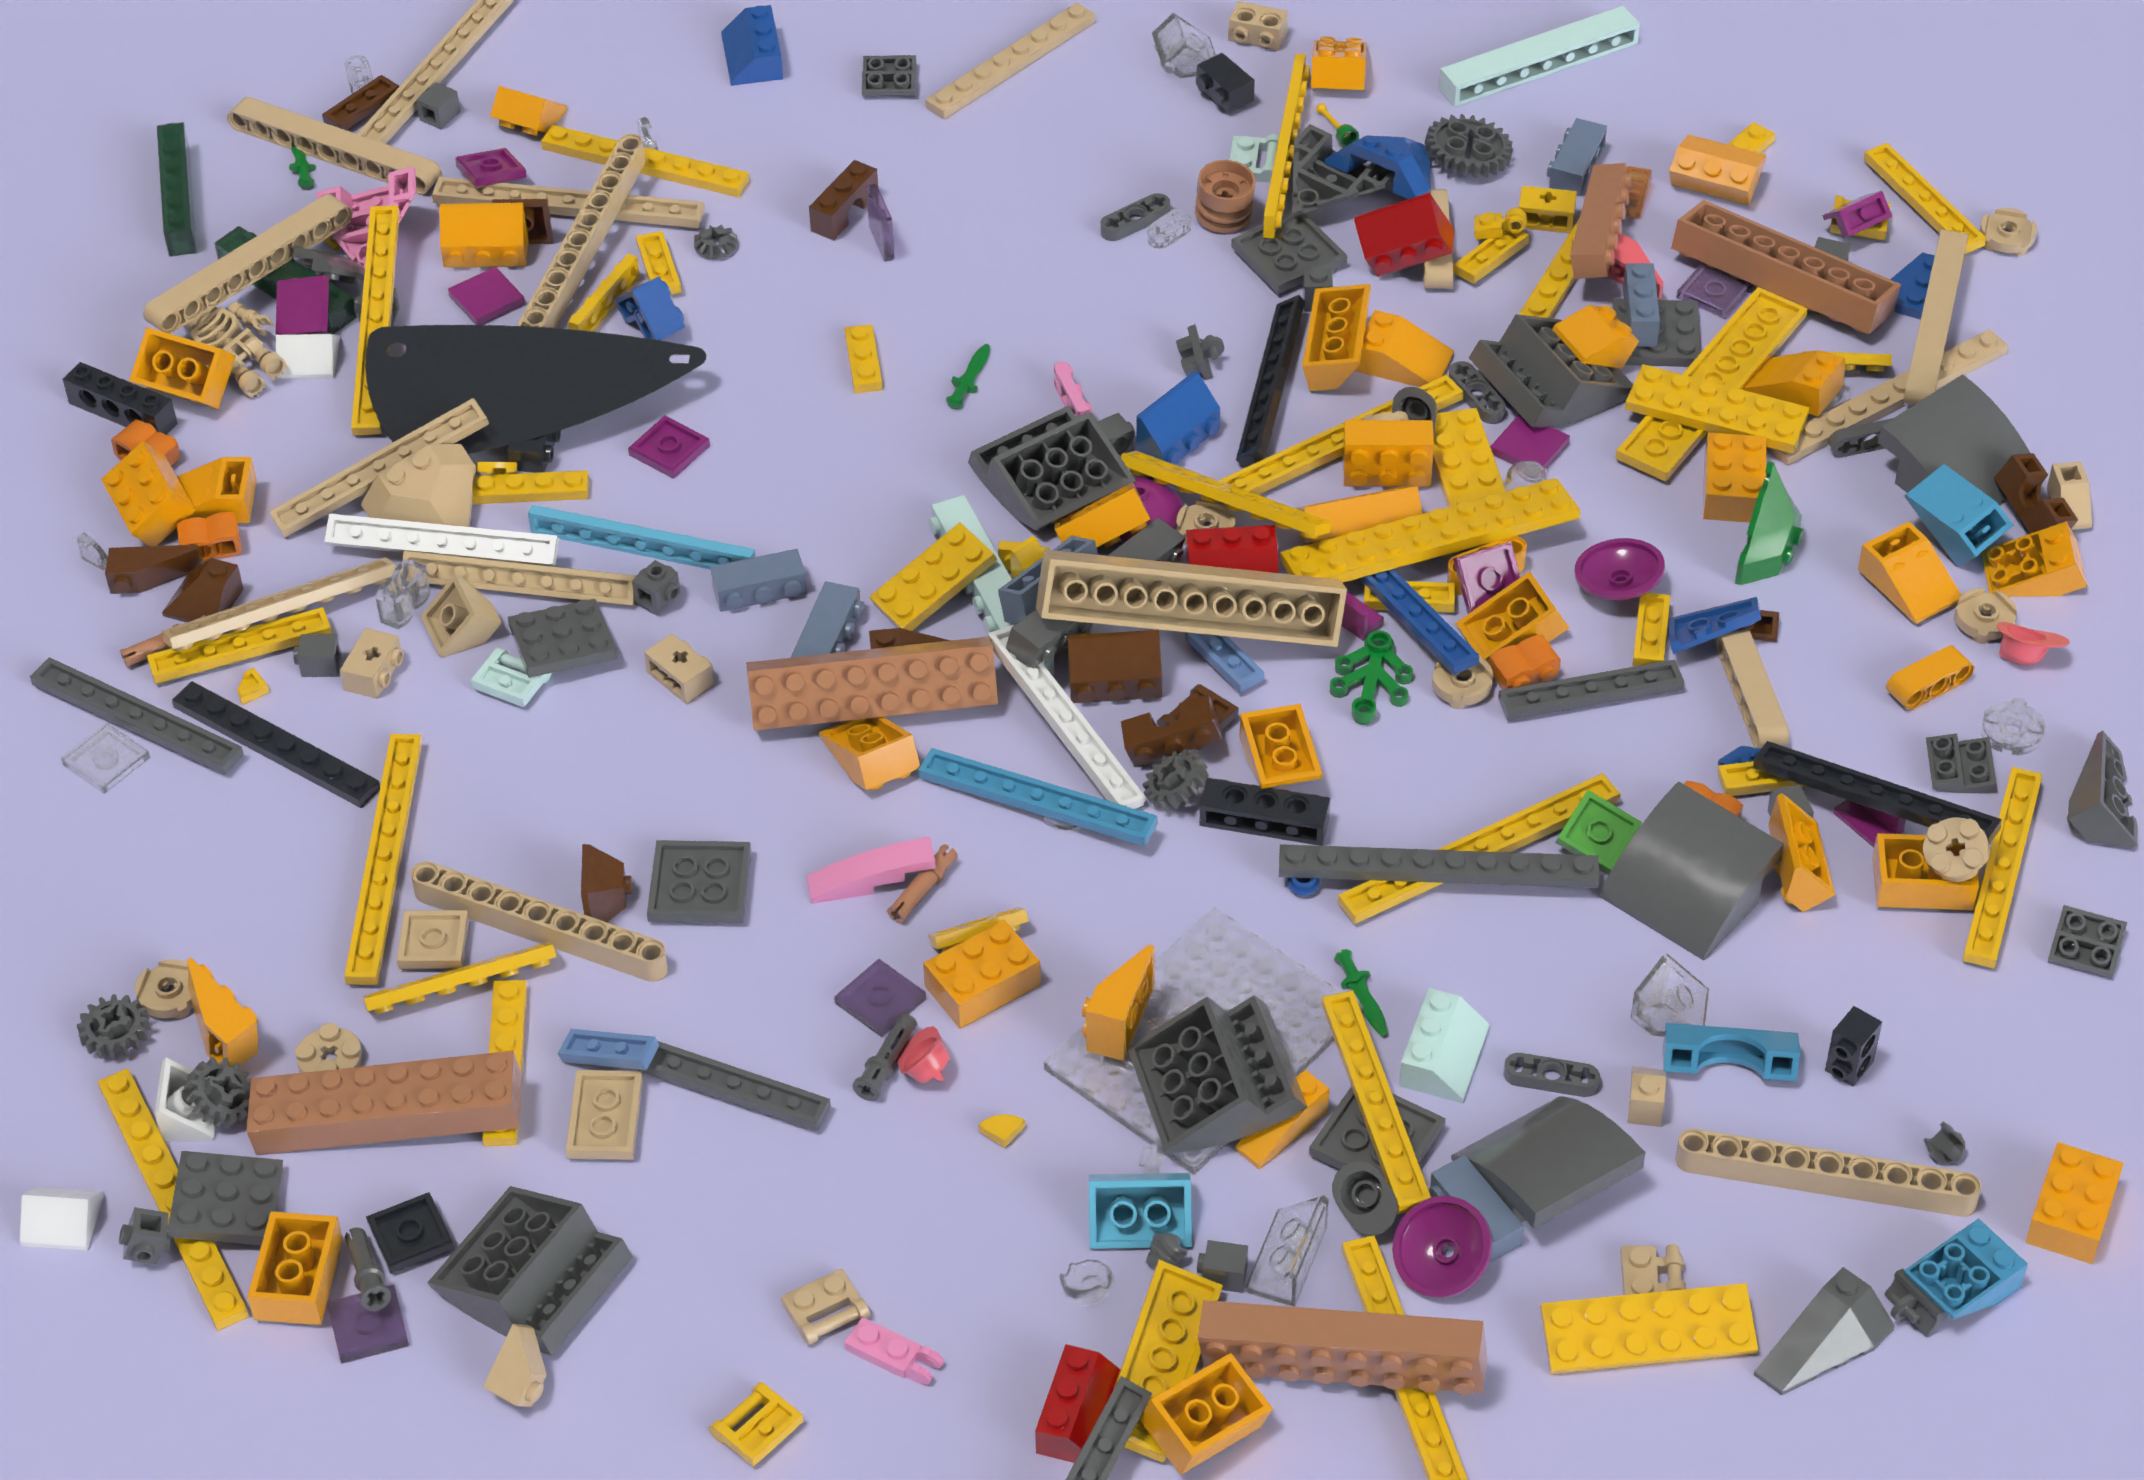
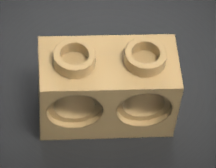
[1228,1,1288,51]

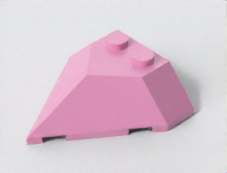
[316,166,416,269]

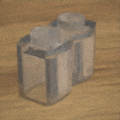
[375,559,431,629]

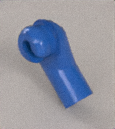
[1718,746,1761,766]

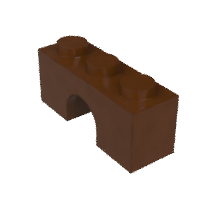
[809,160,879,241]
[1994,453,2078,534]
[1121,694,1222,767]

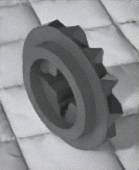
[694,224,738,259]

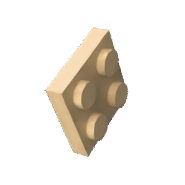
[397,910,469,969]

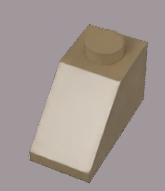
[1627,1066,1666,1127]
[483,1324,547,1407]

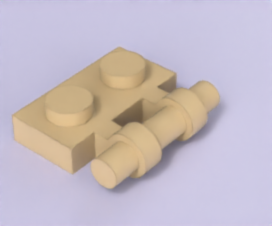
[1620,1244,1686,1295]

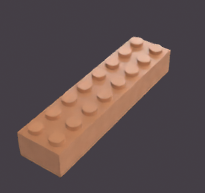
[1671,200,1902,334]
[746,636,998,731]
[246,1051,521,1155]
[1198,1300,1487,1395]

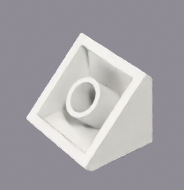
[276,334,340,379]
[154,1057,215,1142]
[20,1187,104,1251]

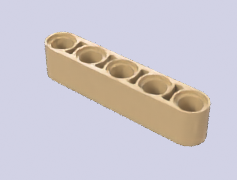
[1422,189,1453,289]
[1716,629,1789,748]

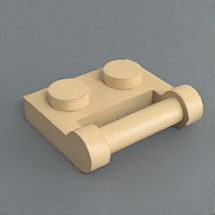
[781,1268,870,1345]

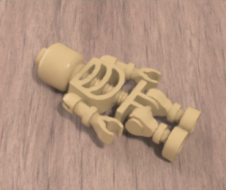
[184,302,288,399]

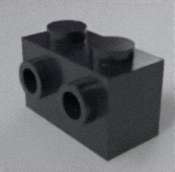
[1196,53,1255,113]

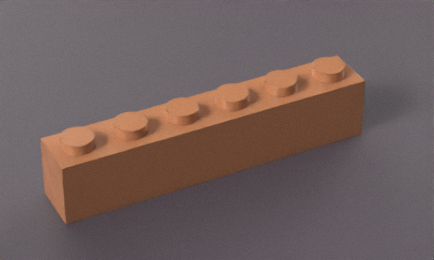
[1570,163,1633,279]

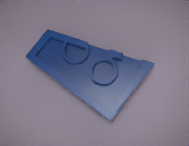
[1890,252,1935,320]
[1668,597,1761,654]

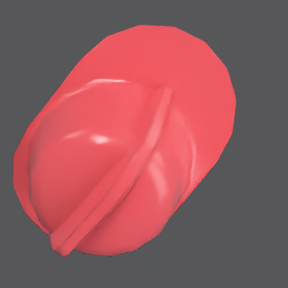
[1996,622,2070,665]
[897,1026,950,1084]

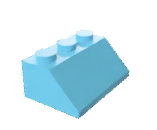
[1089,1173,1192,1249]

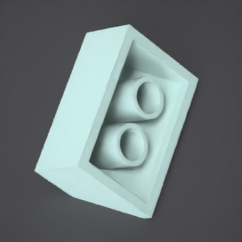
[1399,988,1490,1103]

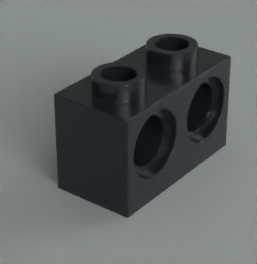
[1825,1006,1882,1087]

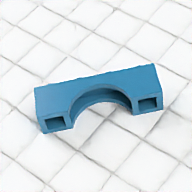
[1663,1023,1800,1081]

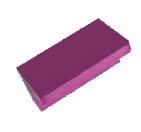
[1822,191,1892,238]
[1341,592,1384,641]
[1833,800,1906,848]

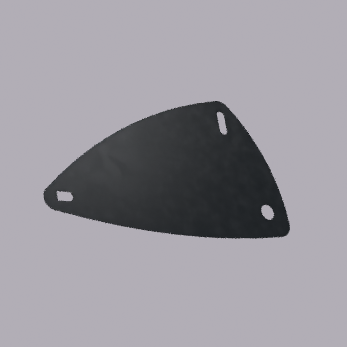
[365,325,707,454]

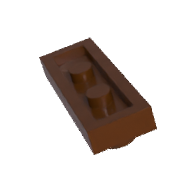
[322,75,399,130]

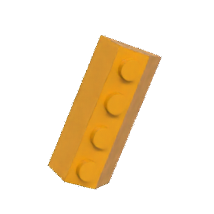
[1302,284,1371,391]
[1295,486,1423,543]

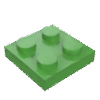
[1555,790,1642,875]

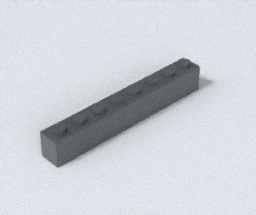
[1006,518,1186,669]

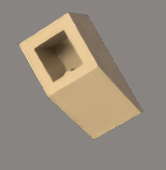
[2047,461,2092,530]

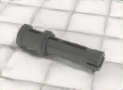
[852,1013,918,1101]
[344,1227,391,1311]

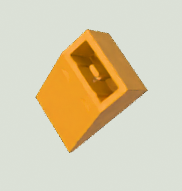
[1311,36,1367,90]
[177,457,257,523]
[1858,521,1961,624]
[1981,521,2087,597]
[187,957,258,1067]

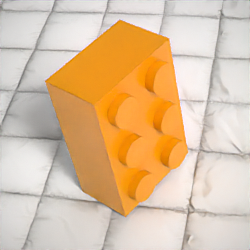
[129,327,236,410]
[1343,420,1434,487]
[1703,432,1767,523]
[101,441,196,546]
[1872,833,1979,910]
[923,919,1041,1029]
[2025,1142,2124,1264]
[247,1211,344,1325]
[1139,1353,1273,1475]

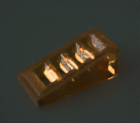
[1625,166,1652,218]

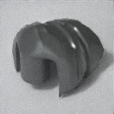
[1923,1121,1965,1165]
[1145,1233,1188,1268]

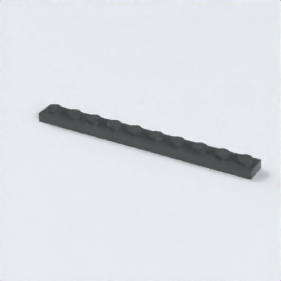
[1279,844,1599,888]

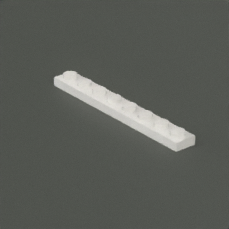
[324,514,560,567]
[987,625,1146,809]

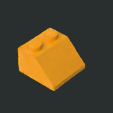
[490,86,567,136]
[1552,305,1639,369]

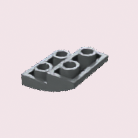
[862,55,917,96]
[293,246,365,285]
[1926,733,1998,793]
[2048,905,2127,978]

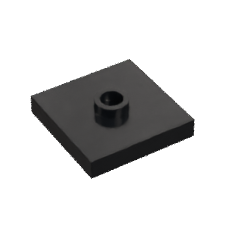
[366,1192,454,1274]

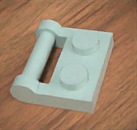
[1230,134,1279,182]
[471,647,552,707]

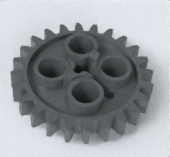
[1424,114,1513,178]

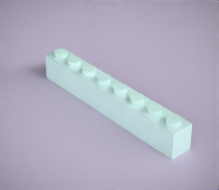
[1439,6,1640,107]
[929,495,1055,676]

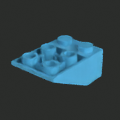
[1904,464,2014,567]
[1903,1218,2028,1320]

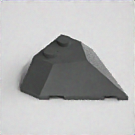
[1292,124,1396,217]

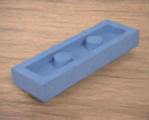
[1185,632,1264,693]
[558,1029,659,1070]

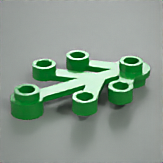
[1329,630,1413,725]

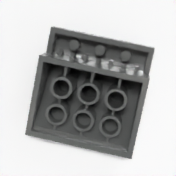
[1469,314,1633,427]
[1878,374,2030,506]
[968,405,1136,531]
[1599,781,1784,961]
[1127,995,1307,1153]
[1451,1096,1646,1229]
[428,1186,633,1356]

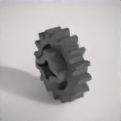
[1142,749,1209,811]
[77,994,151,1060]
[184,1057,251,1128]

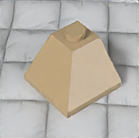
[420,574,502,657]

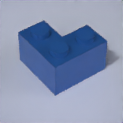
[614,276,685,340]

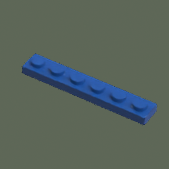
[1358,569,1479,675]

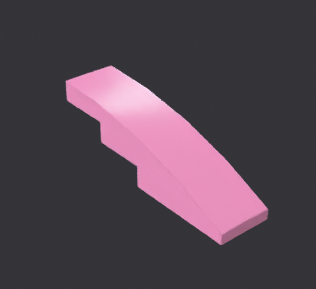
[807,837,936,904]

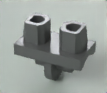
[1176,324,1225,380]
[1884,1268,1947,1337]

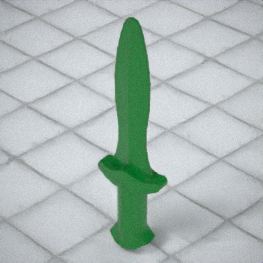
[289,147,316,189]
[946,344,990,409]
[1334,949,1388,1037]

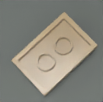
[566,1070,643,1160]

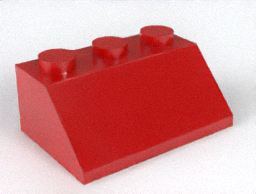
[1354,192,1454,277]
[1186,525,1279,573]
[1035,1344,1120,1463]

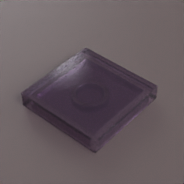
[866,184,894,262]
[1676,262,1753,319]
[834,959,926,1038]
[327,1285,409,1364]

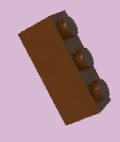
[1067,630,1162,703]

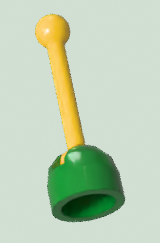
[1316,103,1359,147]

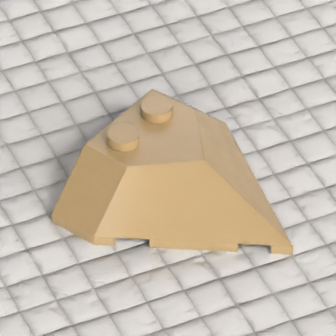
[361,444,476,527]

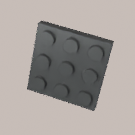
[1231,212,1347,294]
[1612,298,1700,367]
[508,599,617,678]
[647,840,751,923]
[1309,1087,1446,1180]
[168,1151,283,1245]

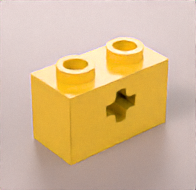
[1519,186,1577,233]

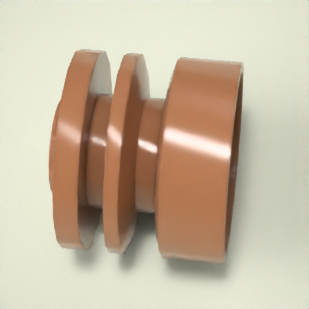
[1194,159,1256,234]

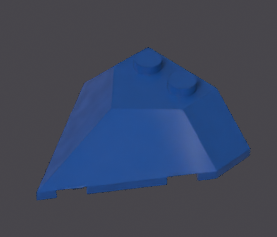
[1324,135,1431,199]

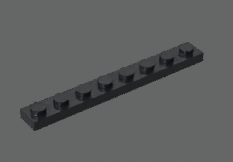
[1236,295,1305,467]
[172,681,380,808]
[1753,741,2002,845]

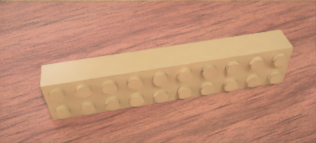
[1035,549,1347,647]

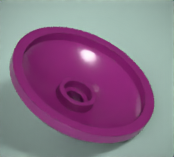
[1120,476,1183,542]
[1574,538,1665,601]
[1392,1196,1492,1298]

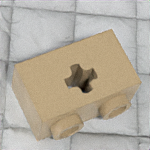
[340,628,404,699]
[644,633,714,704]

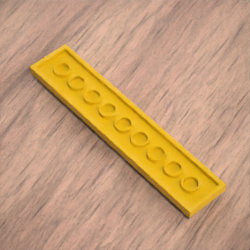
[1615,287,1808,482]
[1280,478,1580,583]

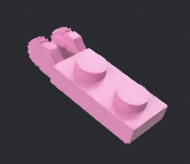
[1054,361,1093,417]
[844,1317,944,1385]

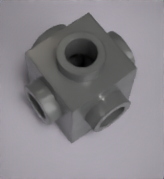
[632,560,680,614]
[119,1207,171,1265]

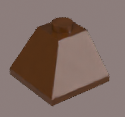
[492,199,554,244]
[162,558,244,623]
[581,844,632,922]

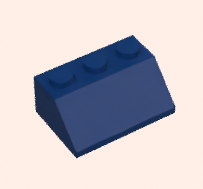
[721,5,783,86]
[1136,371,1221,465]

